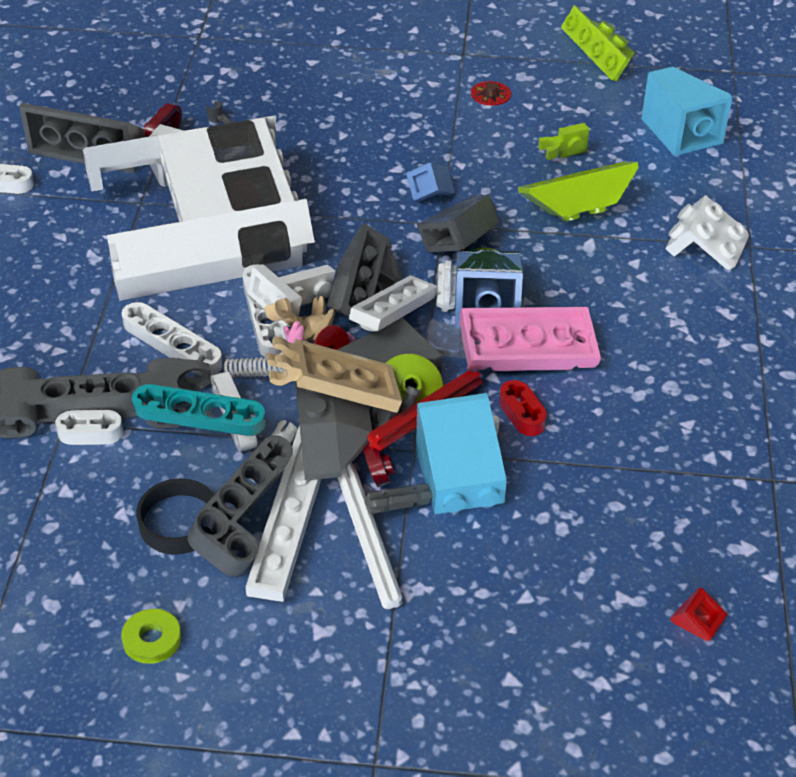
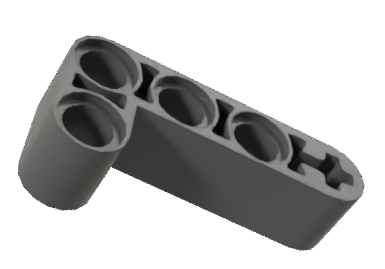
[188,435,293,577]

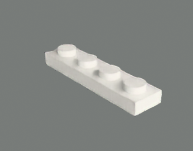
[349,275,438,332]

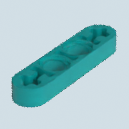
[131,384,266,436]

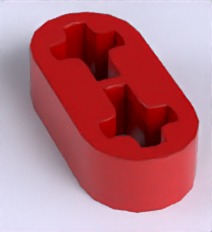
[499,380,547,436]

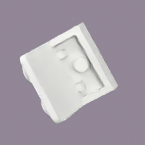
[665,195,749,270]

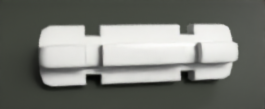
[436,260,456,312]

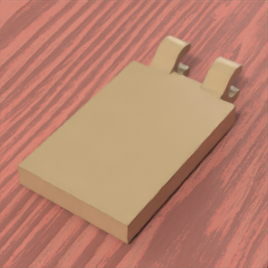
[266,337,402,413]

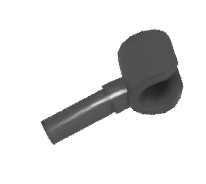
[206,101,239,131]

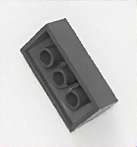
[19,103,145,173]

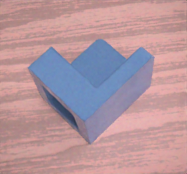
[406,162,455,202]

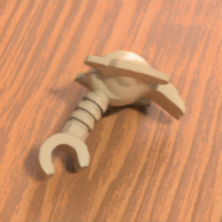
[265,296,336,343]

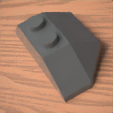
[327,223,402,324]
[296,383,372,481]

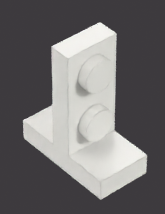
[247,264,335,327]

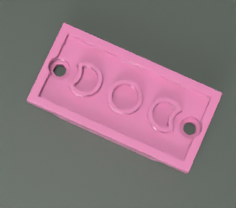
[459,307,601,371]

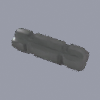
[364,483,432,513]

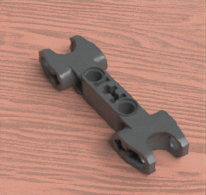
[0,358,212,439]

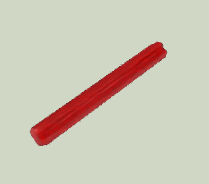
[367,370,482,451]

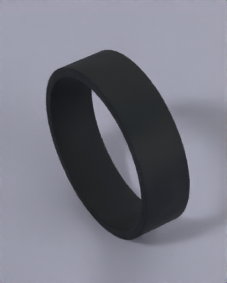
[136,478,215,555]

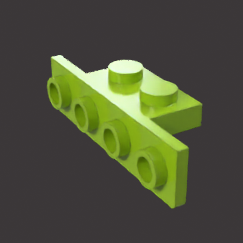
[561,5,635,81]

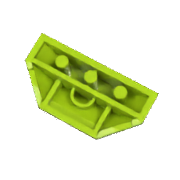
[518,161,639,221]

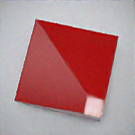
[670,587,728,641]

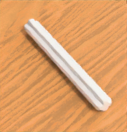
[337,463,402,610]

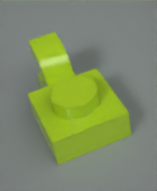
[538,123,590,160]

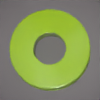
[121,609,181,664]

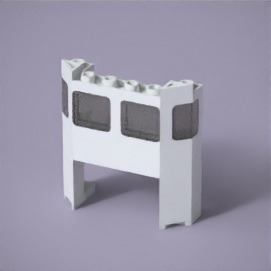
[83,115,315,301]

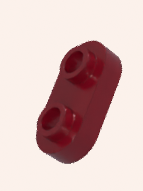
[143,103,182,137]
[363,424,396,488]

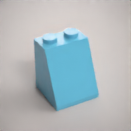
[641,67,732,156]
[416,393,507,514]

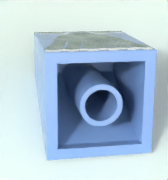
[455,249,523,333]

